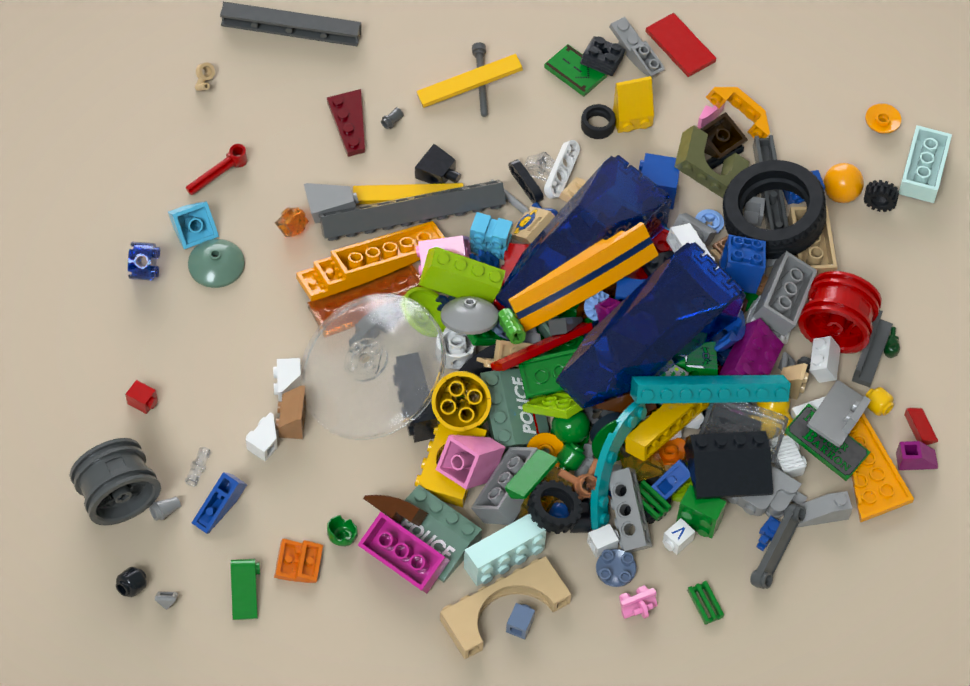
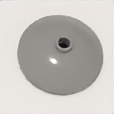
[441,296,498,335]

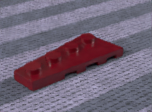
[327,89,365,157]

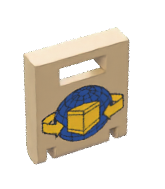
[511,206,556,245]

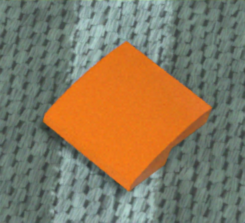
[274,538,323,583]

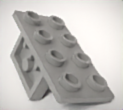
[807,380,871,447]

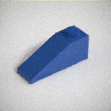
[192,472,247,534]

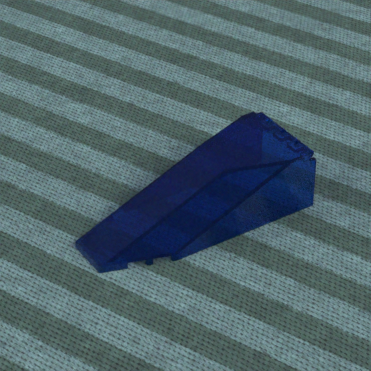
[556,242,746,409]

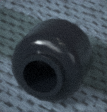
[116,567,147,597]

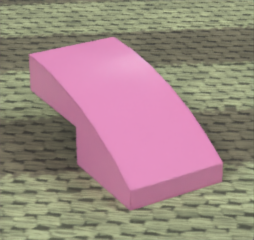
[697,103,725,129]

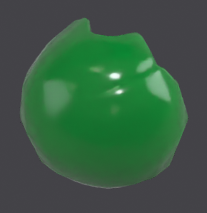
[327,515,358,546]

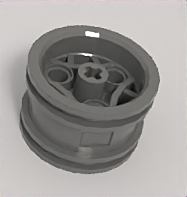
[70,438,161,525]

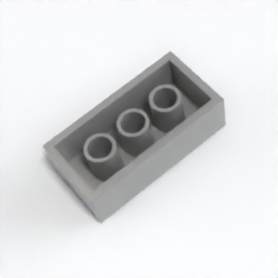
[752,251,817,336]
[471,447,539,525]

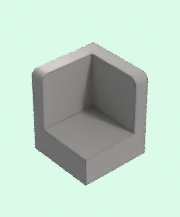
[743,197,765,227]

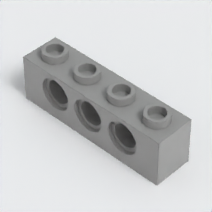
[608,467,652,553]

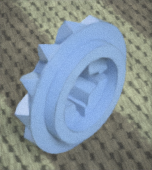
[695,209,724,234]
[584,291,609,321]

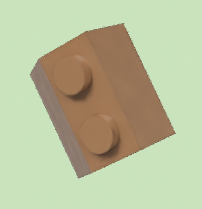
[275,385,307,439]

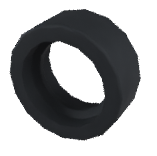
[581,104,616,139]

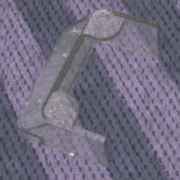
[699,402,789,463]

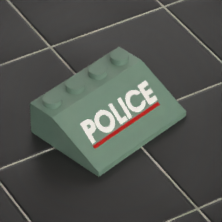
[479,369,550,452]
[392,485,482,583]

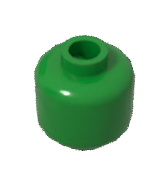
[557,442,586,472]

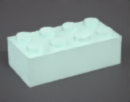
[899,125,952,203]
[464,514,546,586]

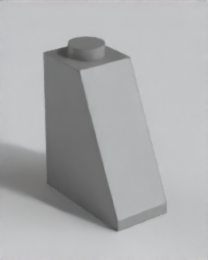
[304,183,359,224]

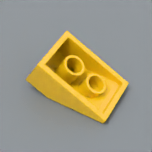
[613,76,654,133]

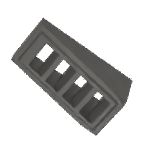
[548,316,583,335]

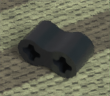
[569,498,591,533]

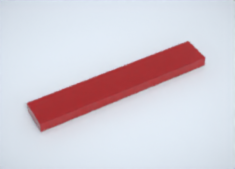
[490,323,593,371]

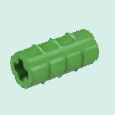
[498,308,526,344]

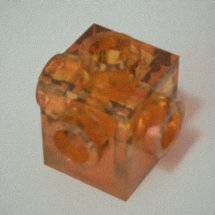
[275,207,309,237]

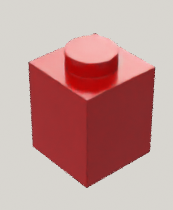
[125,380,158,414]

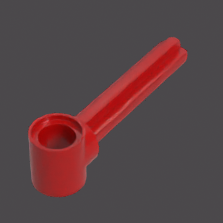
[186,144,248,195]

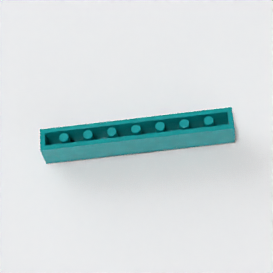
[630,375,791,404]

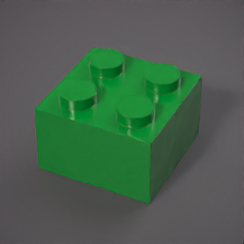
[676,485,727,539]

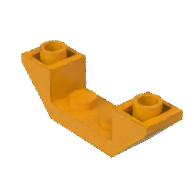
[706,87,770,138]

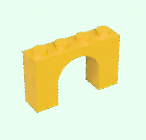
[415,423,487,507]

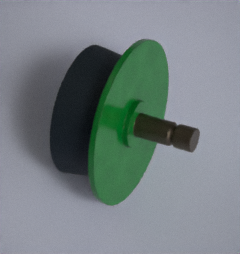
[590,412,639,461]

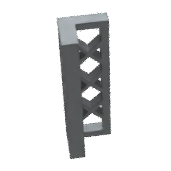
[852,310,893,387]

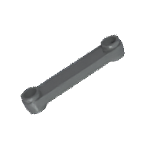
[750,504,806,589]

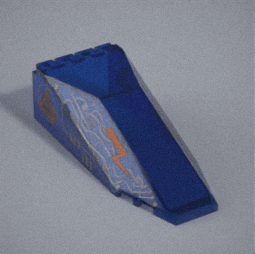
[496,155,672,314]

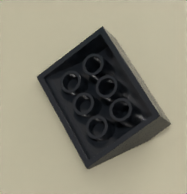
[684,431,773,499]

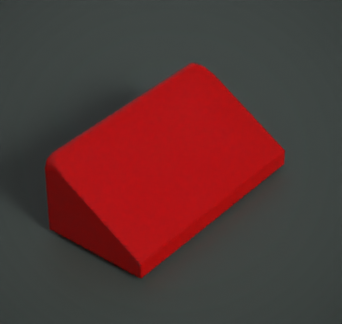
[904,408,938,445]

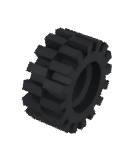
[863,180,899,212]

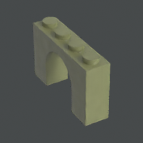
[674,125,749,198]

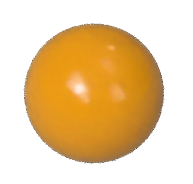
[823,163,864,203]

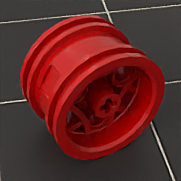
[798,271,882,354]

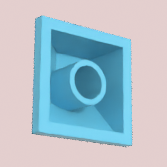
[168,201,219,249]

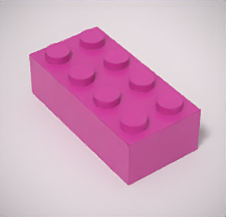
[358,512,450,594]

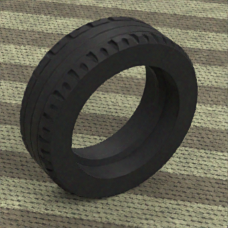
[723,160,826,259]

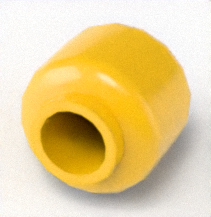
[865,387,894,416]

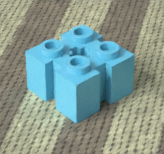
[470,212,513,260]

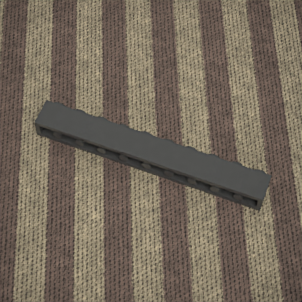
[319,180,506,241]

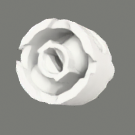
[438,327,476,369]

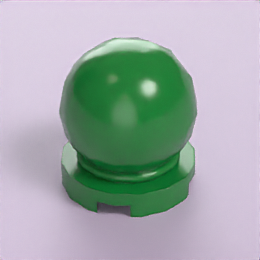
[550,410,590,448]

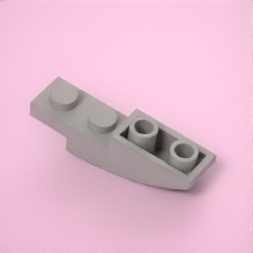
[609,17,665,77]

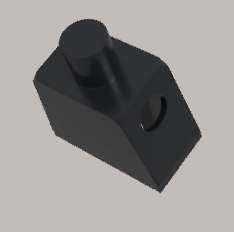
[415,144,461,184]

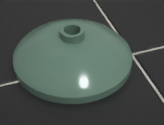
[188,239,245,288]

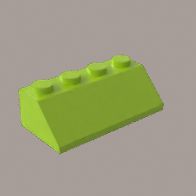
[419,247,505,304]

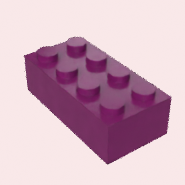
[719,318,784,403]

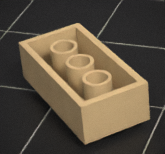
[787,206,837,277]

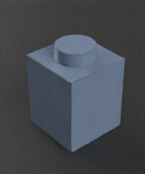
[506,603,535,640]

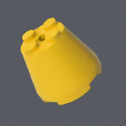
[431,371,491,431]

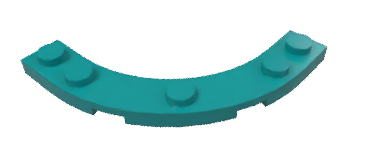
[590,401,647,530]

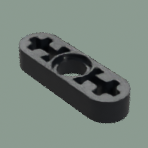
[508,159,544,204]

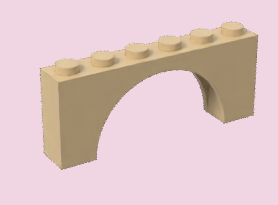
[440,556,571,659]

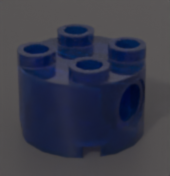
[128,241,160,281]

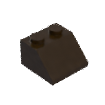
[701,112,748,160]

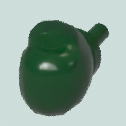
[884,327,900,358]

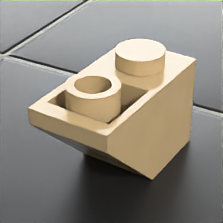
[780,363,809,400]

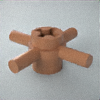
[557,459,612,505]

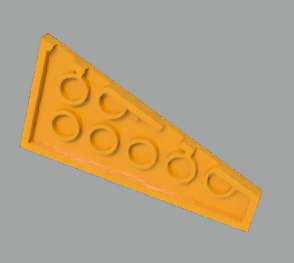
[848,413,914,523]

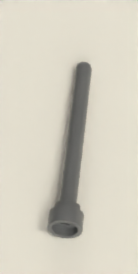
[472,42,488,117]

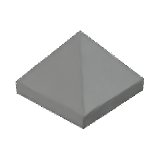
[778,352,796,371]
[155,591,178,610]

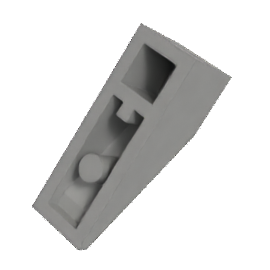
[797,491,853,528]

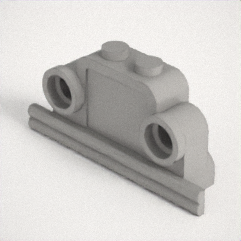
[726,465,808,519]

